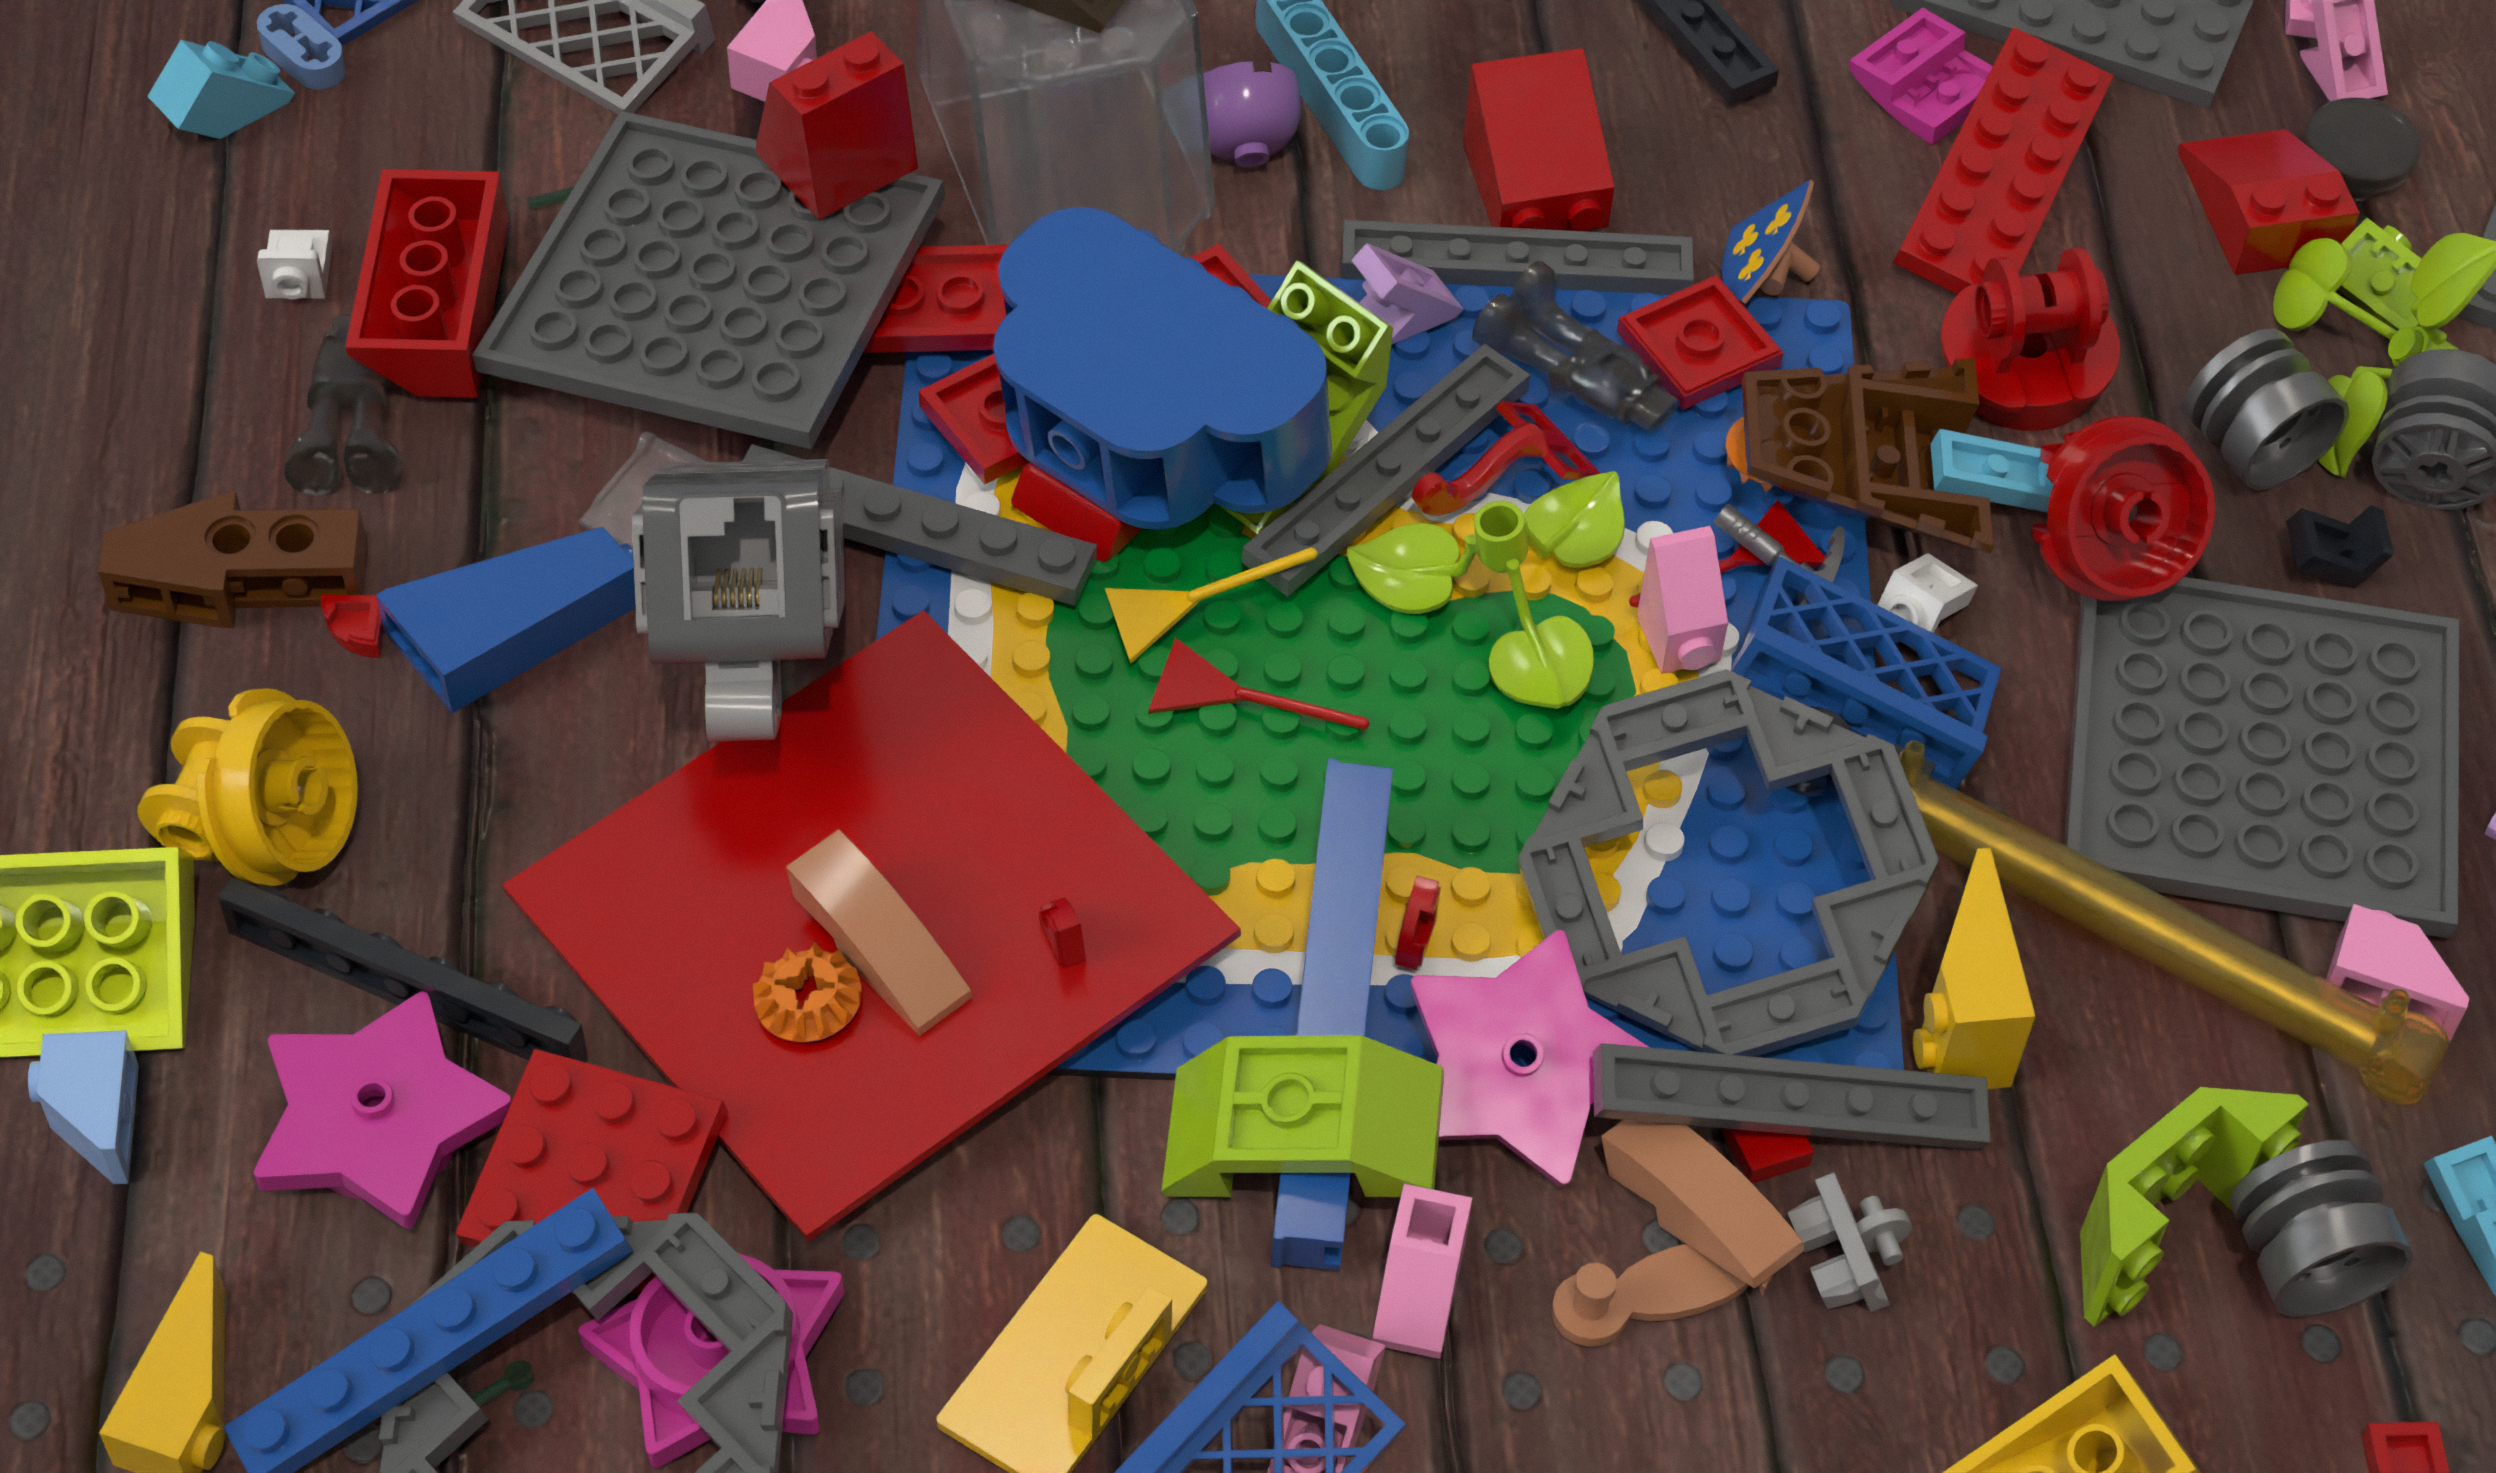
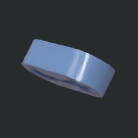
[257,4,346,90]

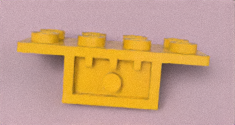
[937,1214,1207,1473]

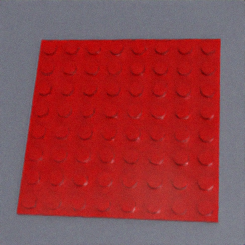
[502,610,1241,1242]

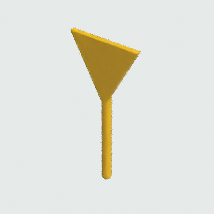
[1105,547,1318,663]

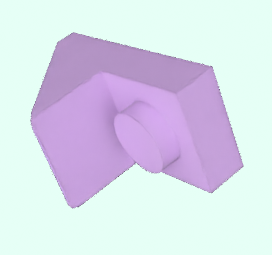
[1351,243,1464,345]

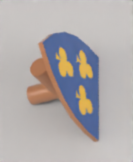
[1721,179,1820,304]

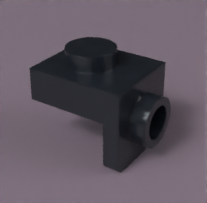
[2286,506,2394,589]

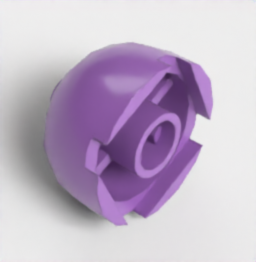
[1185,61,1301,167]

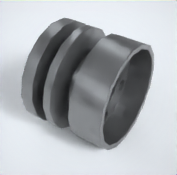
[2183,328,2350,491]
[2372,349,2496,510]
[2229,1140,2414,1317]

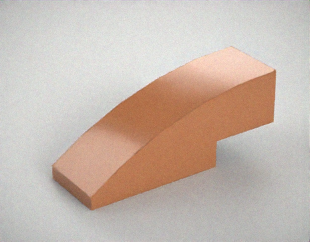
[786,829,972,1036]
[1601,1120,1804,1289]

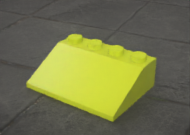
[0,847,195,1058]

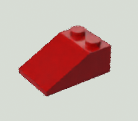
[2177,129,2360,275]

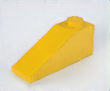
[99,1251,225,1473]

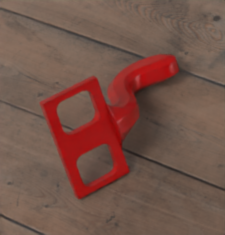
[1411,401,1601,516]

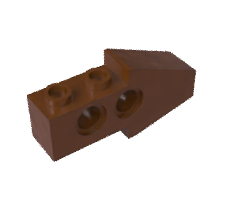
[98,491,368,628]

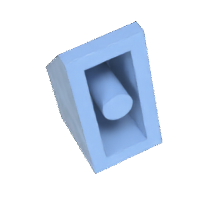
[28,1030,139,1184]

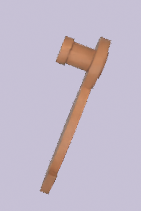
[1551,1244,1774,1347]

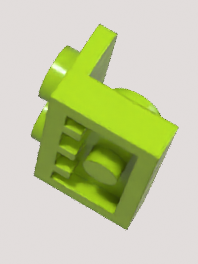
[2337,218,2422,331]

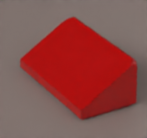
[1011,463,1142,562]

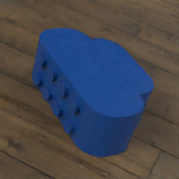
[993,207,1332,529]

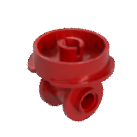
[1940,247,2120,431]
[2031,415,2215,601]

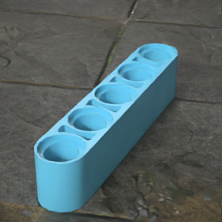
[1255,0,1409,190]

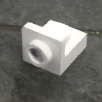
[257,230,332,299]
[1878,553,1978,651]

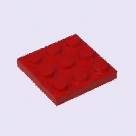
[455,1049,728,1295]

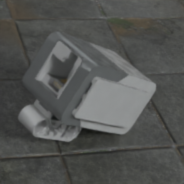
[632,459,846,742]

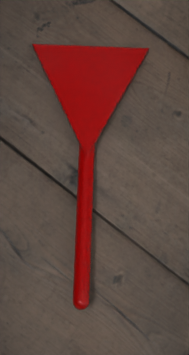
[1629,500,1826,608]
[1148,637,1370,730]

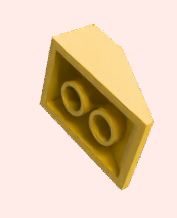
[1913,847,2035,1089]
[1942,1354,2201,1473]

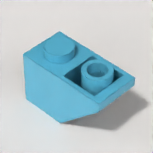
[148,39,295,139]

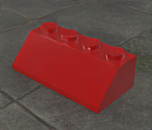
[345,169,509,398]

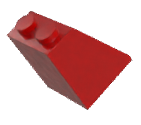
[755,31,919,220]
[1463,48,1615,232]

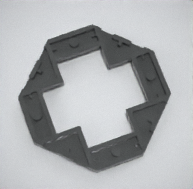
[1518,669,1939,1057]
[379,1213,793,1473]

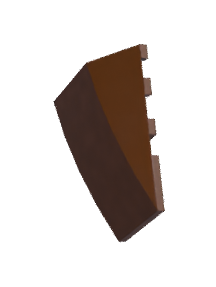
[1742,358,1994,554]

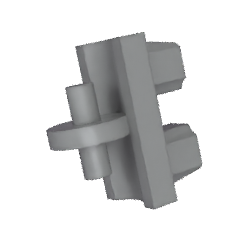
[1788,1172,1912,1312]

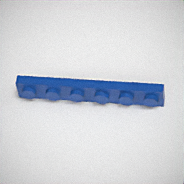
[223,1188,633,1473]

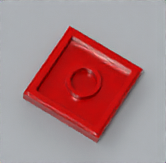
[1617,275,1784,410]

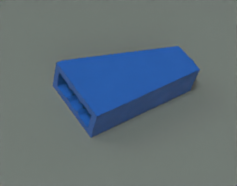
[376,526,636,713]

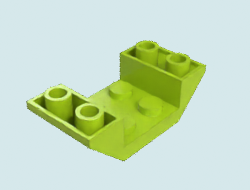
[1222,260,1393,534]
[1161,1035,1444,1197]
[2080,1087,2309,1327]

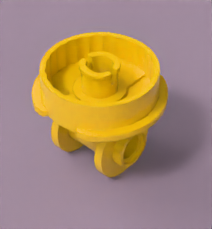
[137,688,358,886]

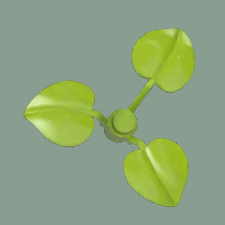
[2273,233,2496,478]
[1347,471,1625,708]

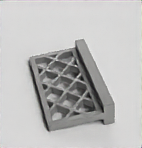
[453,0,716,115]

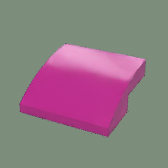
[1849,8,1993,146]

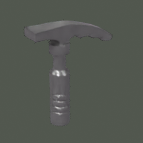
[1713,504,1845,605]

